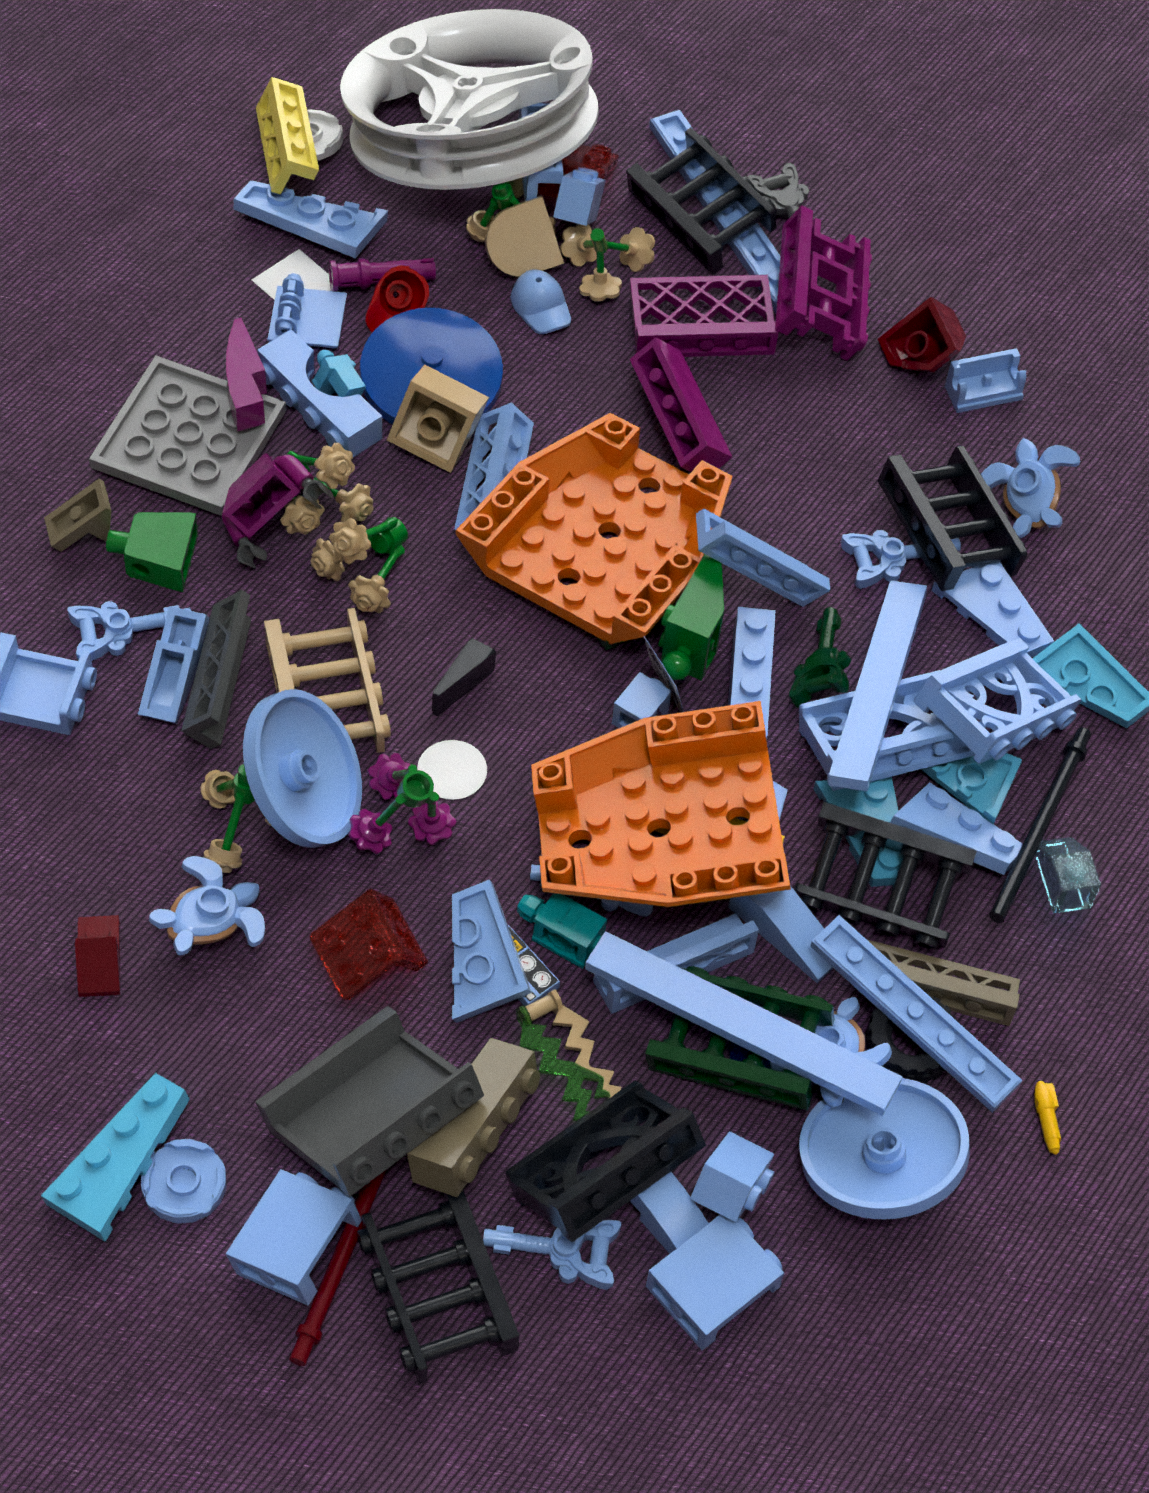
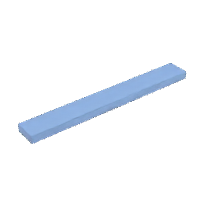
[649,110,781,313]
[828,580,927,792]
[585,931,902,1116]

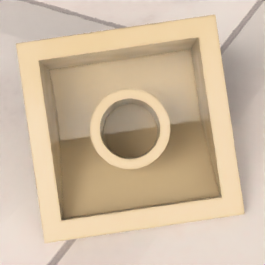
[387,365,489,473]

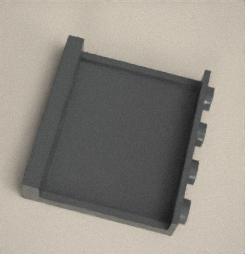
[255,1006,485,1197]

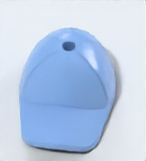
[510,269,571,334]

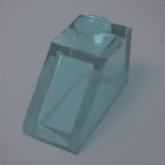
[1035,837,1101,914]

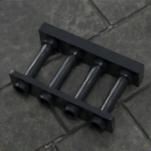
[626,127,777,275]
[877,445,1028,591]
[794,802,977,950]
[356,1190,520,1384]

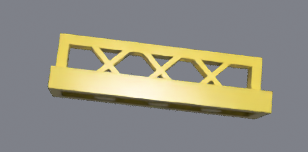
[256,77,319,195]

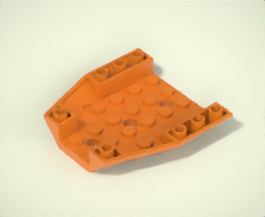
[455,413,733,644]
[531,701,791,907]

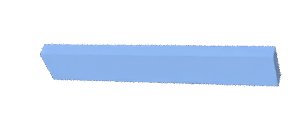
[810,915,1022,1113]

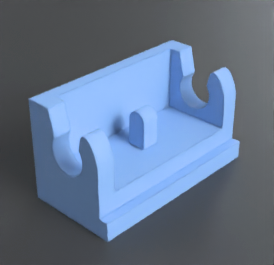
[945,348,1026,413]

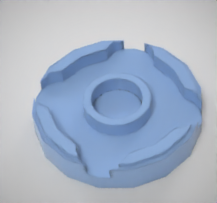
[141,1139,226,1223]

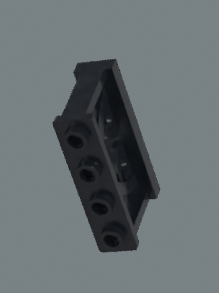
[505,1080,706,1242]

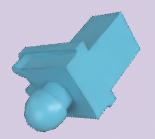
[312,350,366,397]

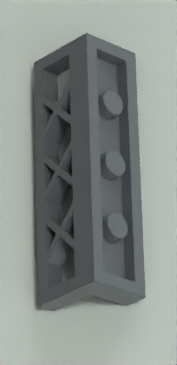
[181,590,252,749]

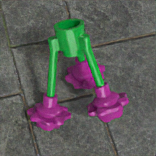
[349,753,457,854]

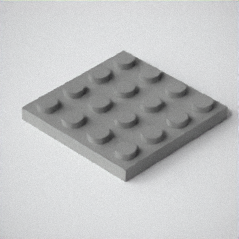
[89,355,286,516]

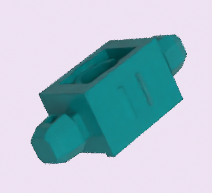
[517,893,607,969]

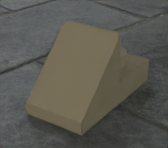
[44,479,111,552]

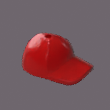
[365,265,429,333]

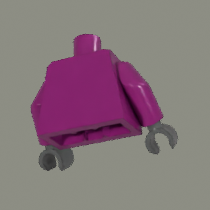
[222,453,333,569]

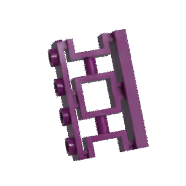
[775,205,872,361]

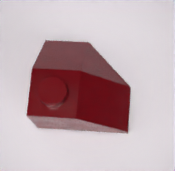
[878,297,966,373]

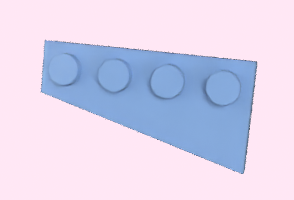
[234,180,388,258]

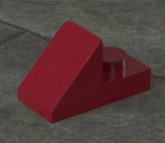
[75,915,120,997]

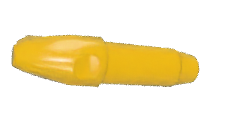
[1035,1081,1061,1155]

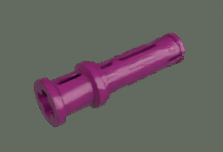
[328,258,436,292]

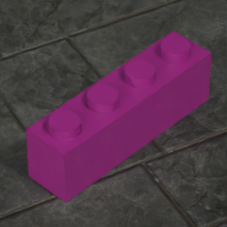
[630,337,733,472]

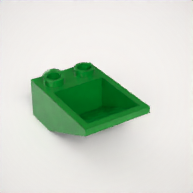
[658,554,724,681]

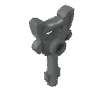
[747,163,809,218]

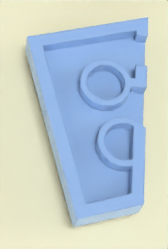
[932,561,1054,657]
[890,782,1022,875]
[452,879,532,1023]

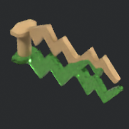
[516,989,621,1121]

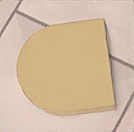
[485,196,564,277]

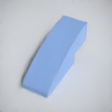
[138,606,210,724]
[630,1172,708,1254]

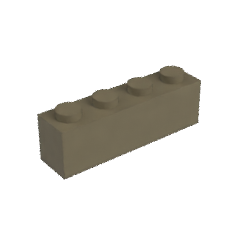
[407,1038,540,1197]

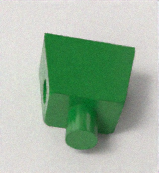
[106,512,198,592]

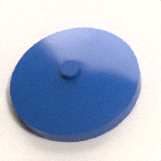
[360,308,503,425]

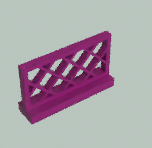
[629,275,779,357]

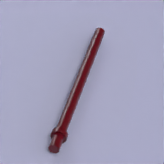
[289,1169,387,1366]

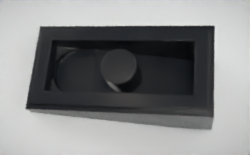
[432,638,496,716]

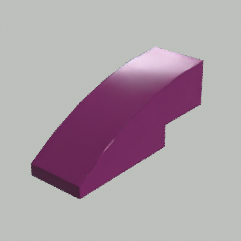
[226,318,267,432]

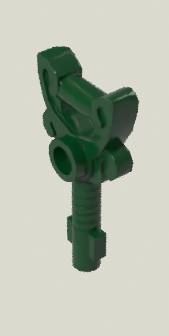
[789,607,851,708]

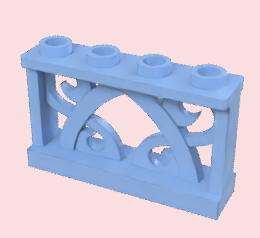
[913,638,1082,764]
[799,670,976,791]

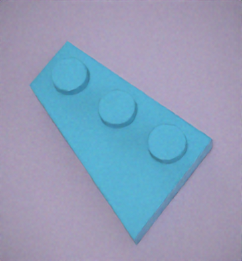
[1032,624,1149,728]

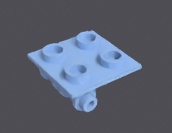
[267,273,347,349]

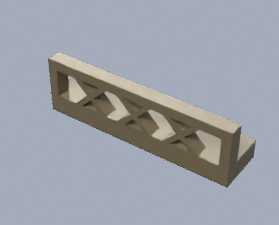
[868,940,1020,1026]

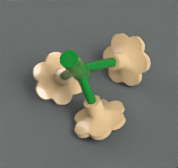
[560,224,655,301]

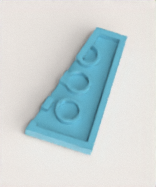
[41,1073,190,1242]

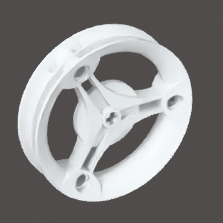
[340,9,599,190]

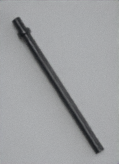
[989,727,1091,923]

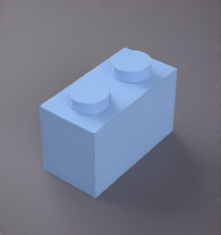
[553,167,606,226]
[690,1131,775,1222]

